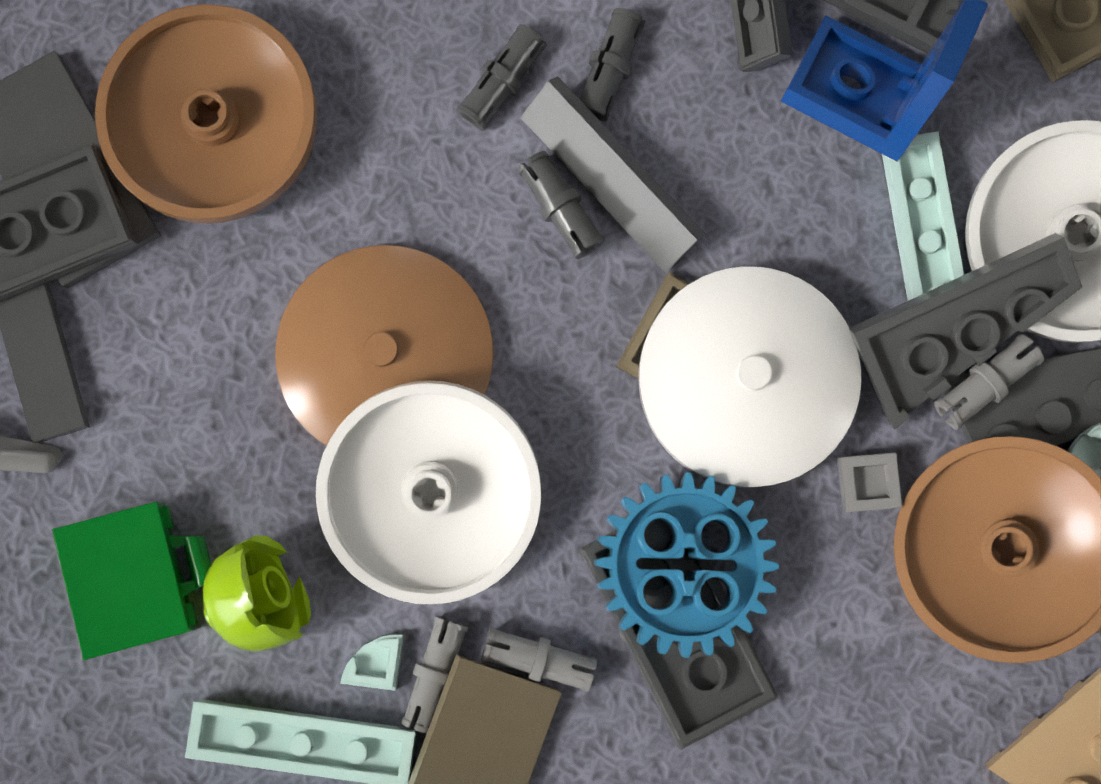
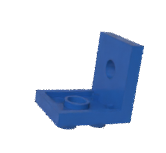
[781,0,988,162]

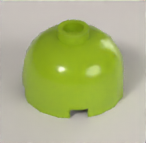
[203,535,311,651]

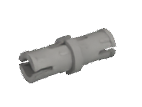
[934,334,1044,430]
[401,616,469,733]
[481,627,597,692]

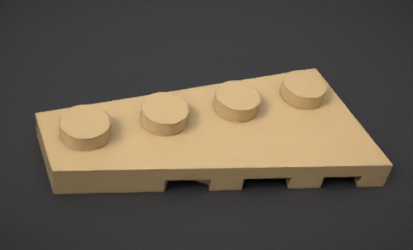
[985,667,1101,784]

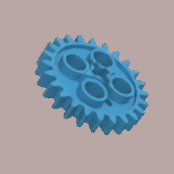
[594,473,779,658]

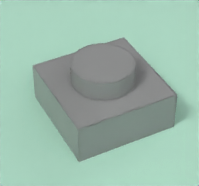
[837,453,902,513]

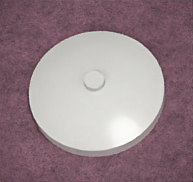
[965,120,1101,343]
[639,267,861,487]
[316,380,541,604]

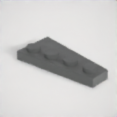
[849,233,1082,430]
[944,348,1101,446]

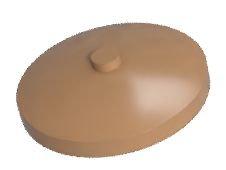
[95,4,318,224]
[275,245,494,446]
[894,436,1101,663]

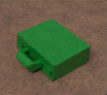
[52,501,212,661]

